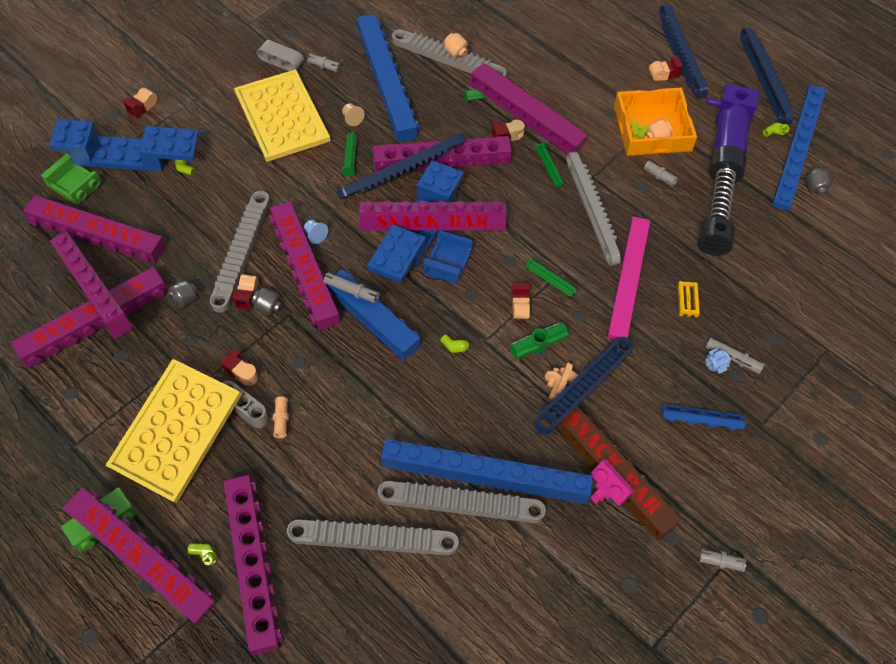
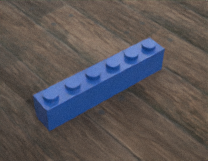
[326,269,420,361]

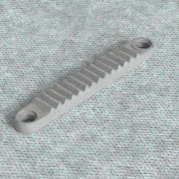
[392,29,507,77]
[566,151,621,266]
[210,191,270,312]
[378,481,546,523]
[287,520,459,556]

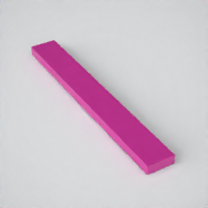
[607,216,650,340]

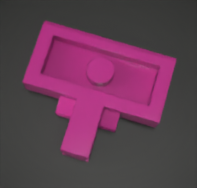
[590,459,634,506]

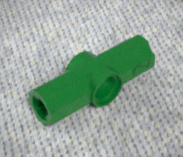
[510,322,569,360]

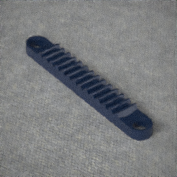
[659,4,708,99]
[740,28,794,125]
[336,133,466,200]
[534,337,634,435]

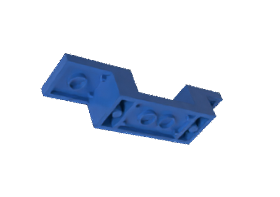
[49,119,199,172]
[367,160,464,283]

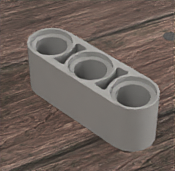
[257,40,304,71]
[222,381,269,428]

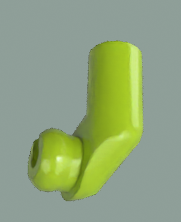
[763,123,789,137]
[175,160,195,176]
[440,334,469,353]
[188,543,217,565]

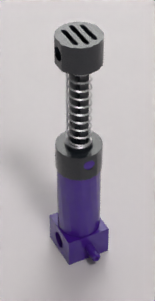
[697,83,760,256]

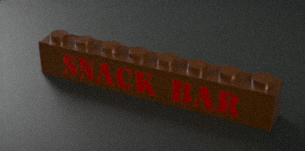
[557,406,681,541]

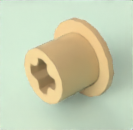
[342,103,365,126]

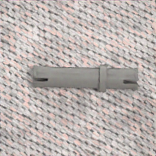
[324,272,380,304]
[705,337,765,375]

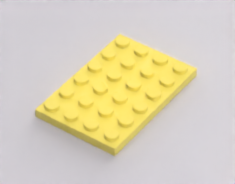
[234,69,330,162]
[106,359,242,504]

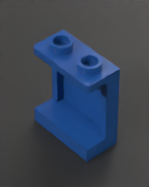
[423,230,473,285]

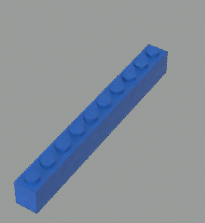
[357,14,419,143]
[381,439,593,504]

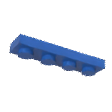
[661,404,746,430]

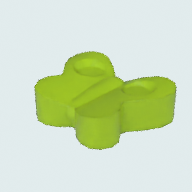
[631,122,648,139]

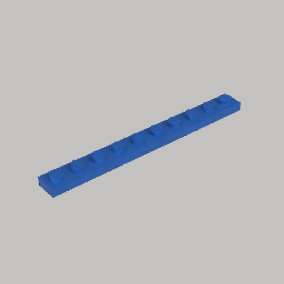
[772,85,826,211]

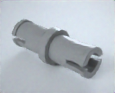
[307,53,341,73]
[644,160,678,187]
[699,548,746,573]

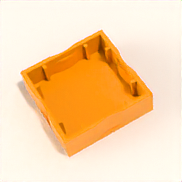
[614,88,697,156]

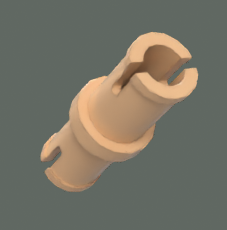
[273,396,289,438]

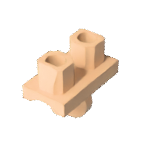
[544,363,579,400]

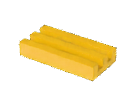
[678,281,700,317]

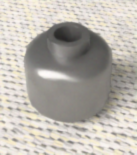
[805,168,832,195]
[167,280,197,308]
[251,288,281,315]

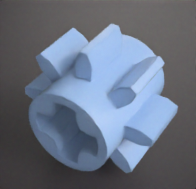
[705,348,731,374]

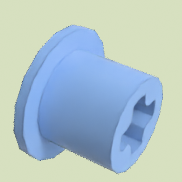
[303,220,328,244]

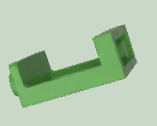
[41,153,102,205]

